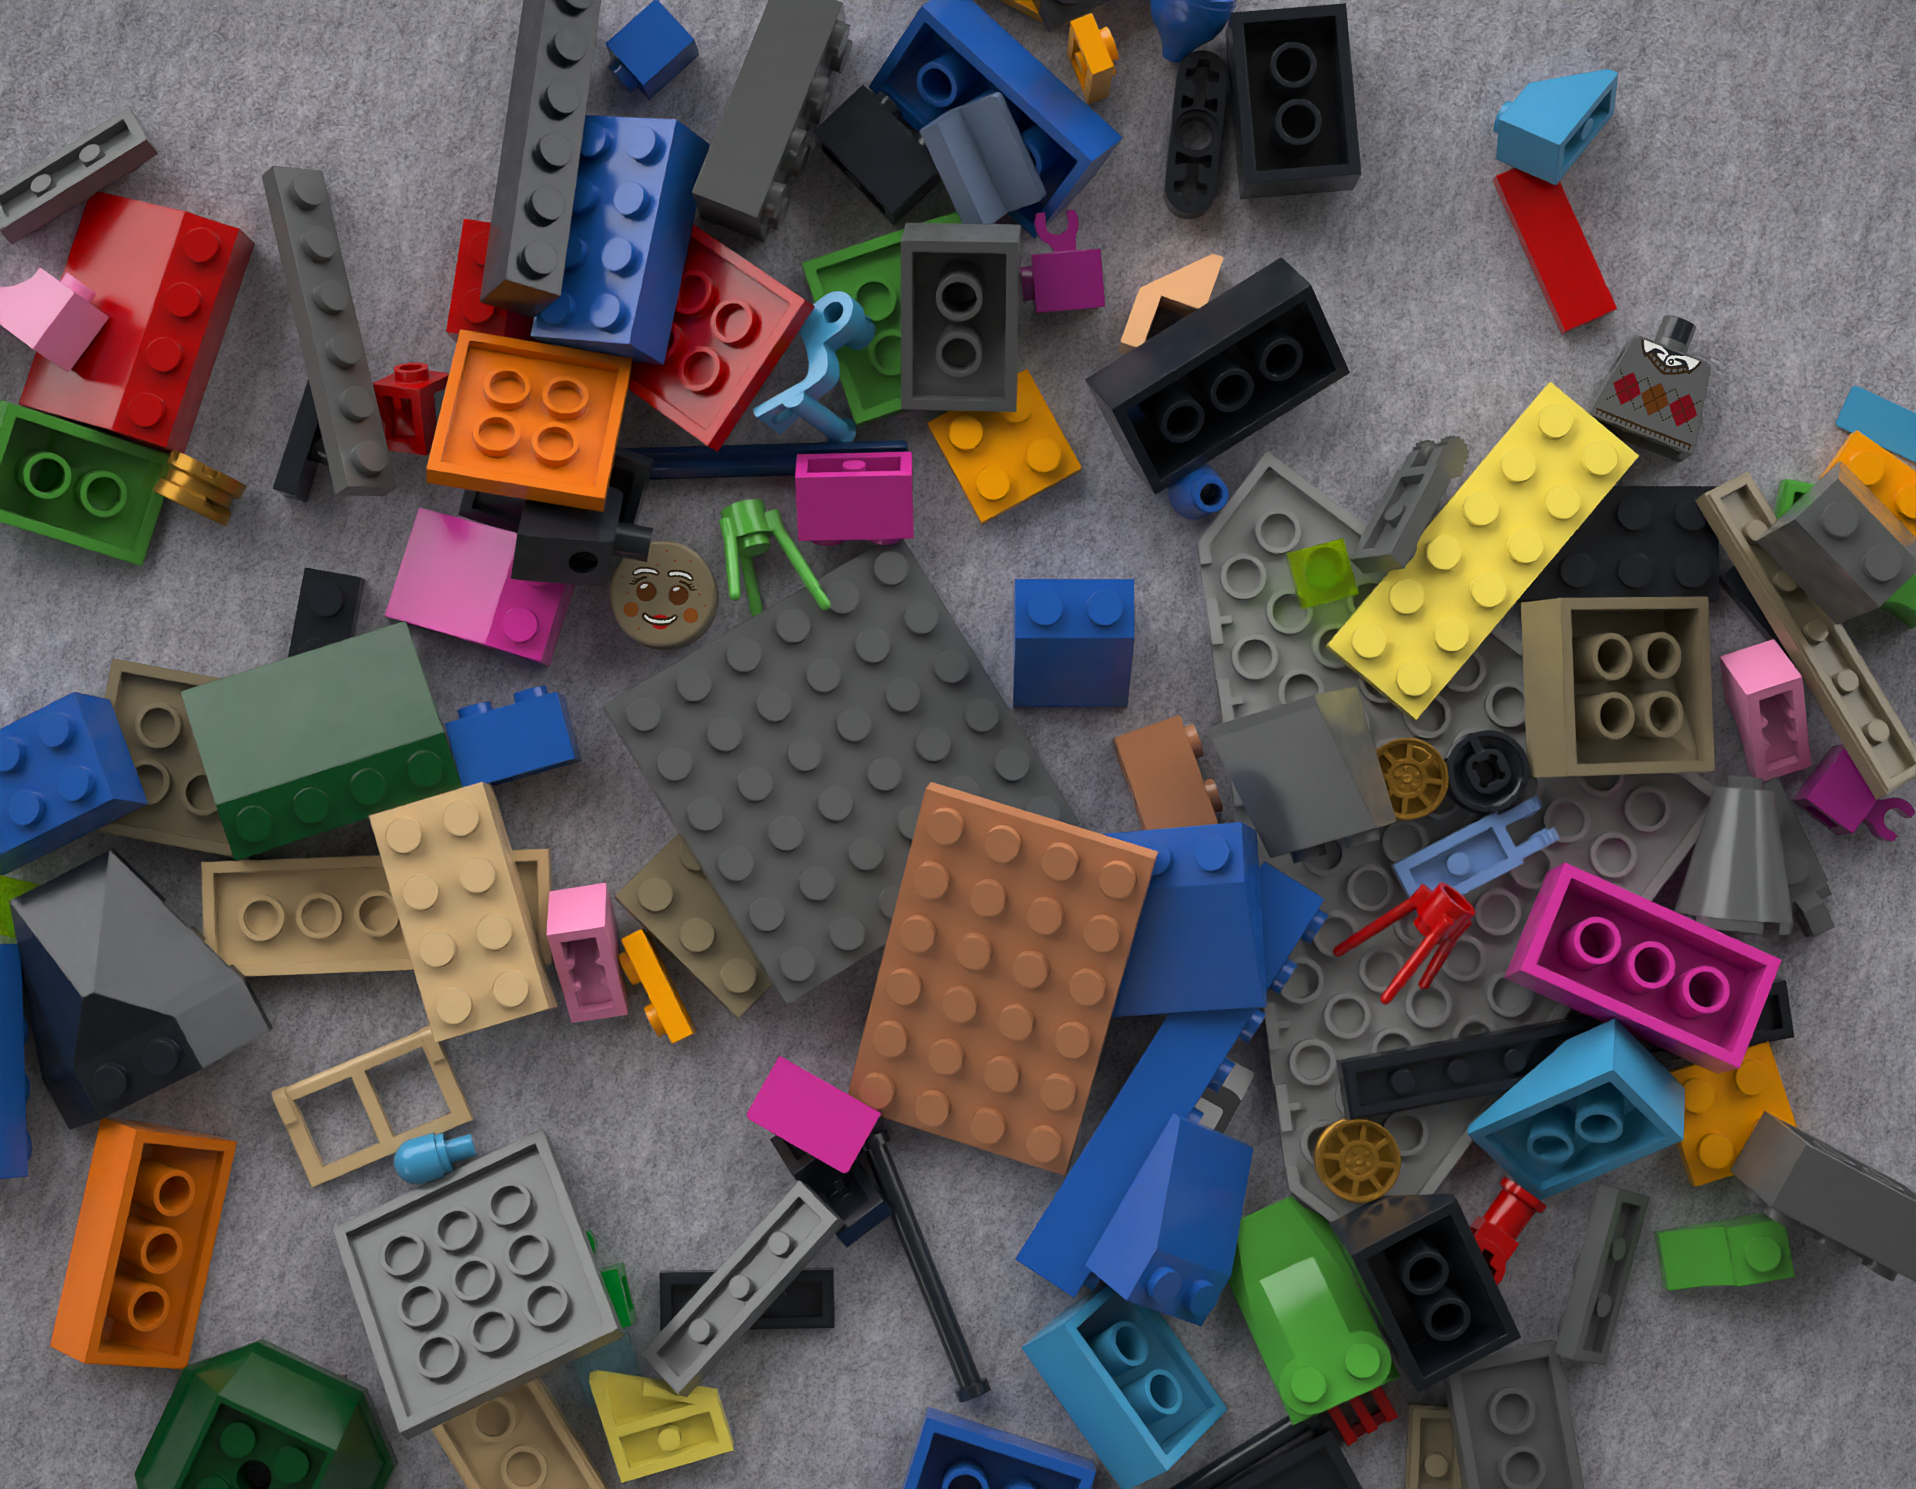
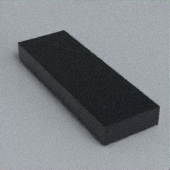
[659,1267,835,1331]

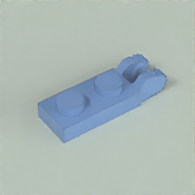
[1390,794,1560,916]

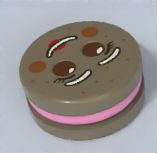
[609,541,719,650]

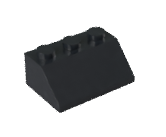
[1329,1194,1521,1393]

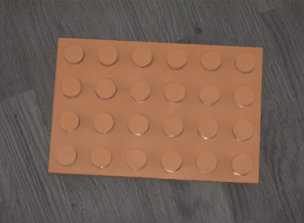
[848,782,1158,1176]

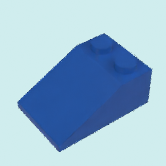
[1085,1113,1253,1327]

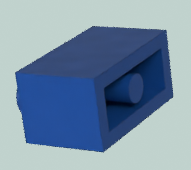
[445,685,582,788]

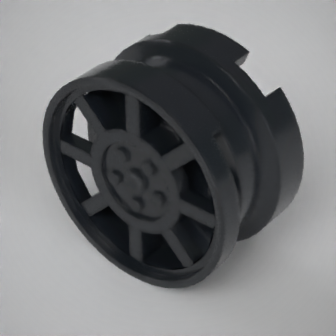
[1444,730,1530,814]

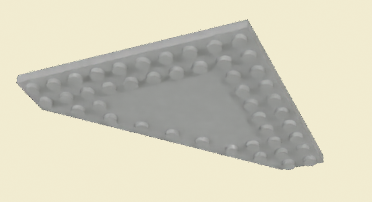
[1196,451,1714,1222]

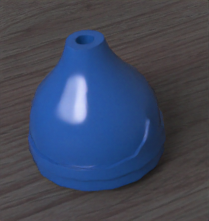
[1149,0,1237,63]

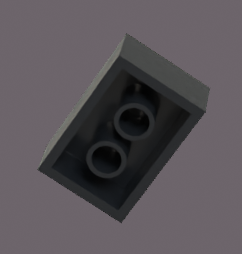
[1225,3,1361,199]

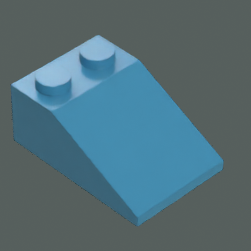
[1467,1018,1685,1201]

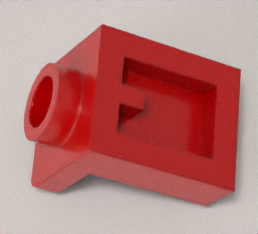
[372,362,449,456]

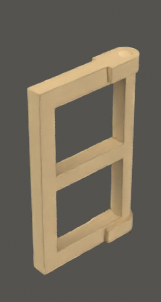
[272,1025,474,1187]

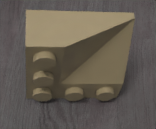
[1521,597,1715,778]

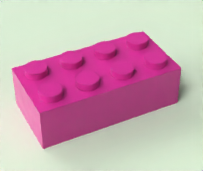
[1504,863,1782,1074]

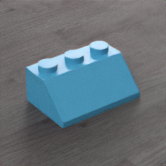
[1021,1282,1228,1489]

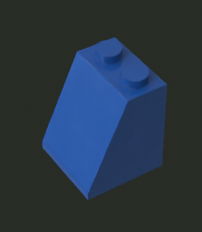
[1013,579,1134,707]

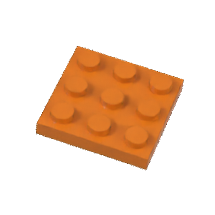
[426,329,633,512]

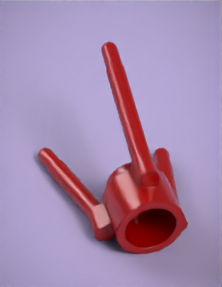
[1333,882,1476,1005]

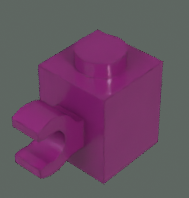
[1021,210,1105,313]
[1791,744,1916,842]

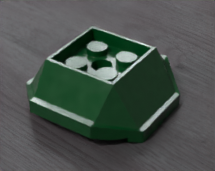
[134,1339,399,1489]

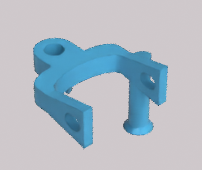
[753,291,876,442]

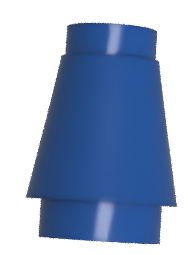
[1168,464,1229,520]

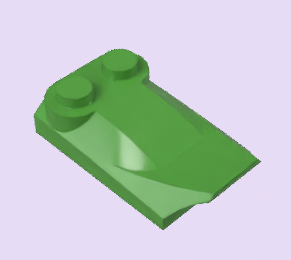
[1228,1196,1400,1426]

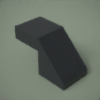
[770,1135,894,1248]

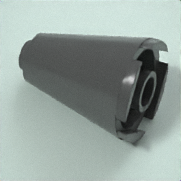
[1674,776,1793,935]

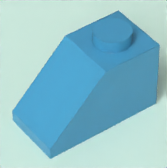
[1493,69,1618,185]

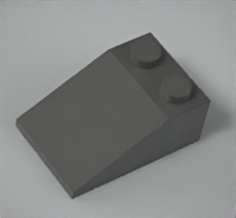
[901,222,1021,412]

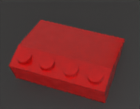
[19,191,255,454]

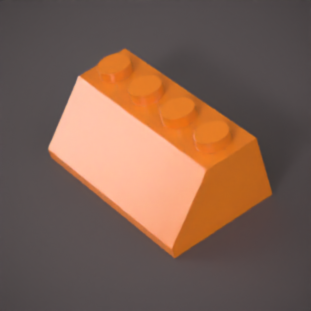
[50,1117,237,1369]

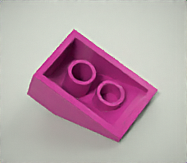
[385,507,576,667]

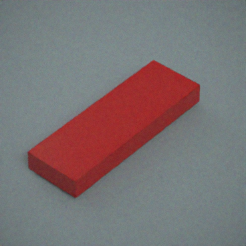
[1492,168,1617,335]

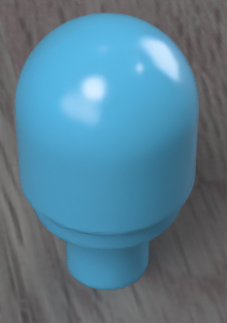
[394,1132,477,1185]

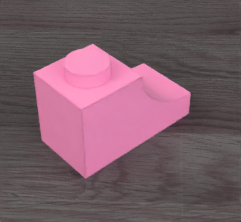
[0,268,109,373]
[1720,639,1811,782]
[547,883,629,1023]

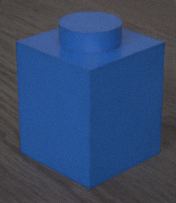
[605,0,699,100]

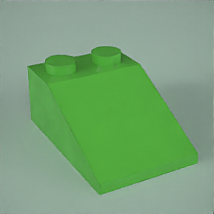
[0,400,170,566]

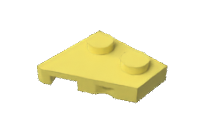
[589,1370,734,1483]

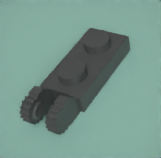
[1350,435,1469,574]

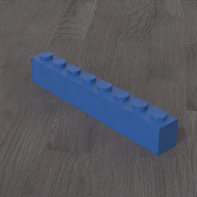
[1015,861,1329,1298]

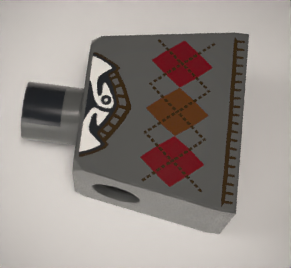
[1585,315,1711,462]

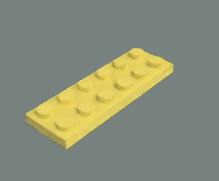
[1325,382,1639,721]

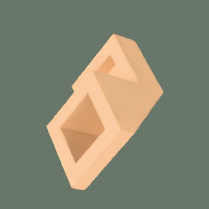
[1118,253,1224,355]

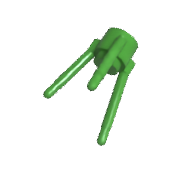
[719,499,831,617]

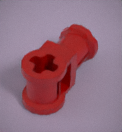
[1470,1176,1547,1285]

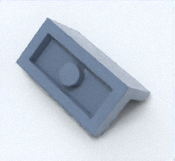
[919,92,1047,224]

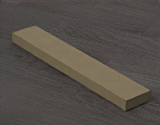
[1695,471,1916,800]

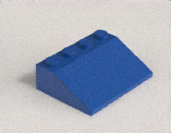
[1103,822,1267,1018]

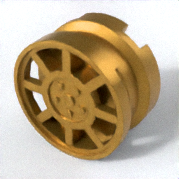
[152,449,247,527]
[1376,738,1449,821]
[1313,1117,1401,1203]

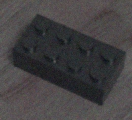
[1085,257,1350,495]

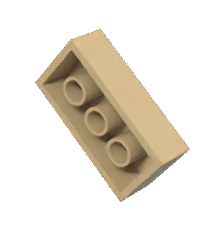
[369,782,558,1043]

